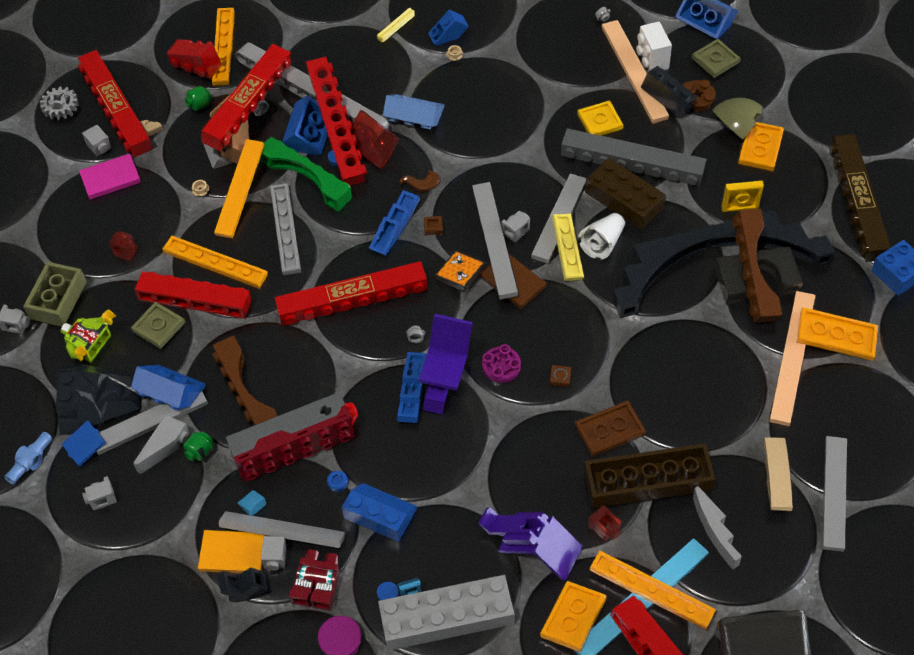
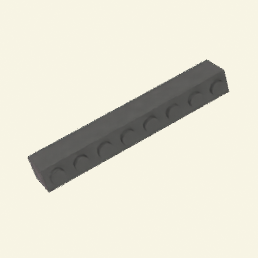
[561,128,706,186]

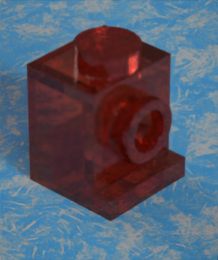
[109,231,138,261]
[588,505,622,541]

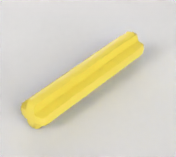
[377,8,415,42]

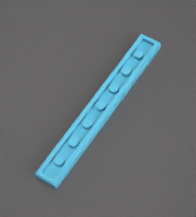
[574,538,709,655]

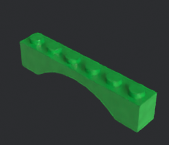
[259,137,352,212]

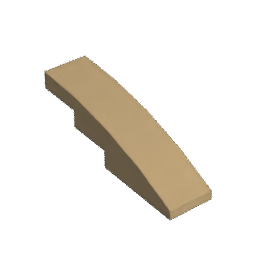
[764,437,793,511]

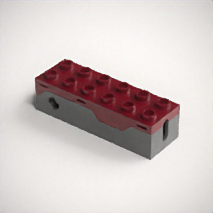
[226,392,358,482]

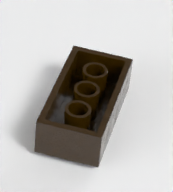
[585,158,666,230]

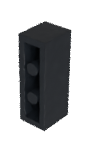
[641,66,697,118]

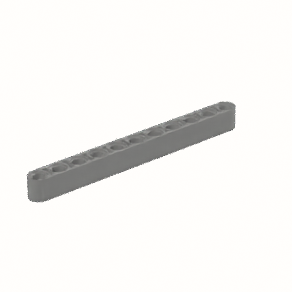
[235,42,389,139]

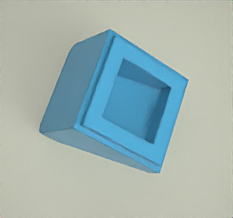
[238,490,266,516]
[397,578,421,596]

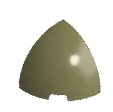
[713,98,762,139]

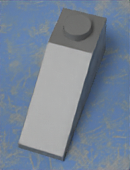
[133,415,189,474]

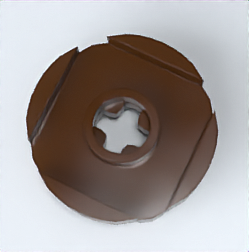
[683,80,716,111]

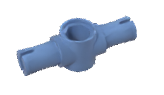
[4,432,53,485]

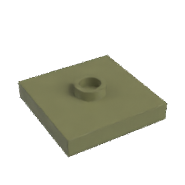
[692,39,741,78]
[131,302,185,349]

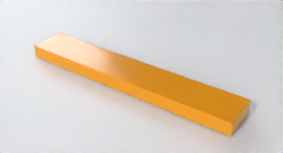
[212,8,235,86]
[214,139,264,239]
[162,236,268,289]
[590,551,716,630]

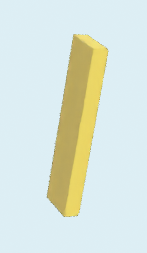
[552,214,584,281]

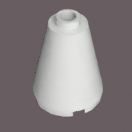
[579,213,625,259]

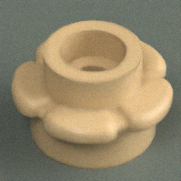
[446,45,463,61]
[192,180,209,196]

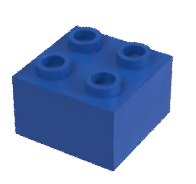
[871,240,914,295]

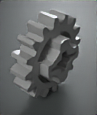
[40,87,79,120]

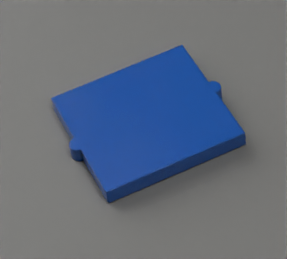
[62,420,106,466]

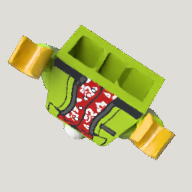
[61,310,116,363]

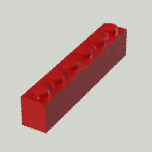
[134,271,252,319]

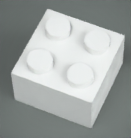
[636,21,672,71]

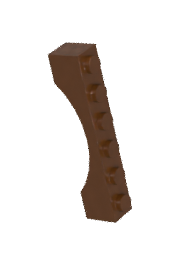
[732,209,782,323]
[212,335,278,426]

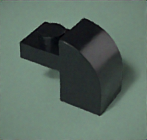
[217,567,269,602]

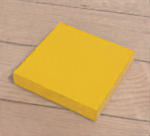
[577,101,623,136]
[722,181,764,212]

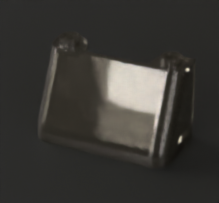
[714,610,811,655]

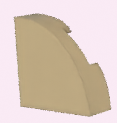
[140,120,163,137]

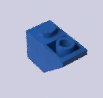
[428,10,469,45]

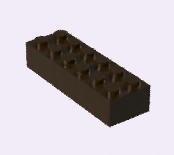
[584,443,716,509]

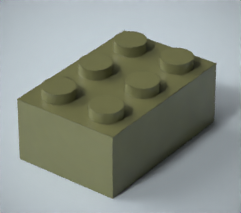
[23,262,86,327]

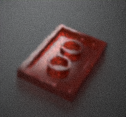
[350,110,399,169]

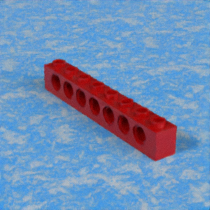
[306,57,367,186]

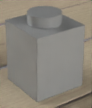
[82,125,112,156]
[261,536,287,571]

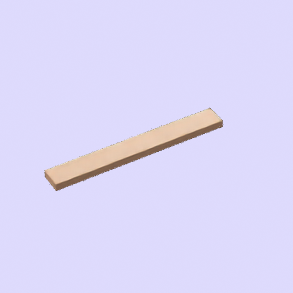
[602,20,669,124]
[769,291,815,426]

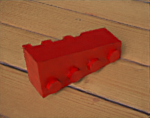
[610,595,683,655]

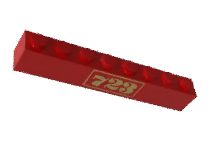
[201,44,291,151]
[77,50,153,158]
[275,261,428,326]

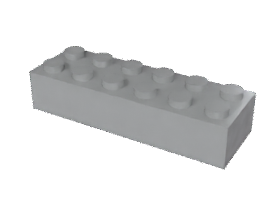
[378,575,515,651]

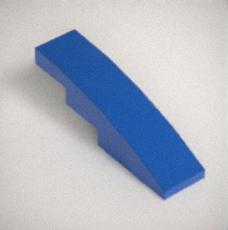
[369,190,420,256]
[397,352,427,423]

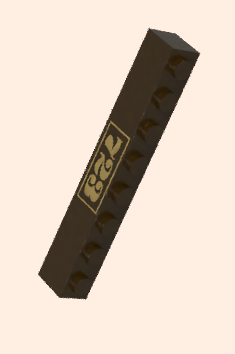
[829,134,891,262]

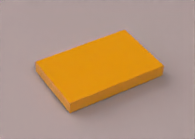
[738,122,784,171]
[198,530,267,573]
[540,581,607,652]

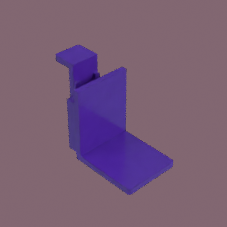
[418,314,473,414]
[479,507,582,580]

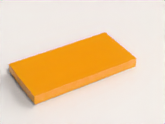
[796,307,878,361]

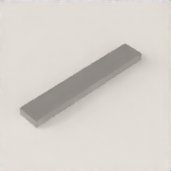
[531,174,586,264]
[270,183,301,275]
[97,391,208,455]
[822,436,847,552]
[219,511,345,548]

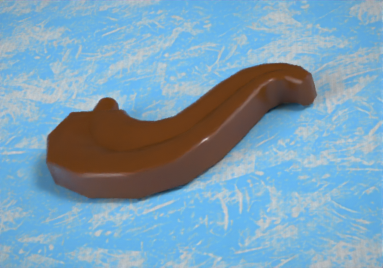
[399,170,440,192]

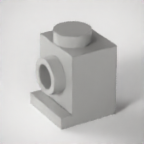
[502,211,530,242]
[0,305,30,334]
[82,476,117,511]

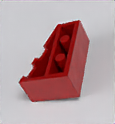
[166,39,222,79]

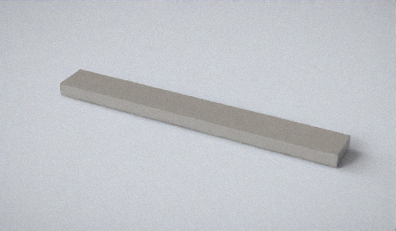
[472,182,518,299]

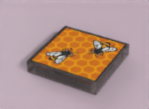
[434,250,486,291]

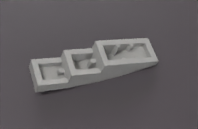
[693,486,742,569]

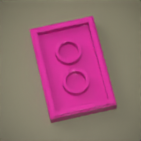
[79,154,141,200]

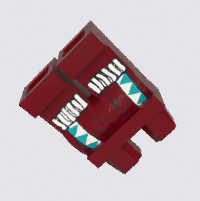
[289,549,340,611]

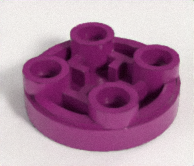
[482,344,521,383]
[318,616,362,655]

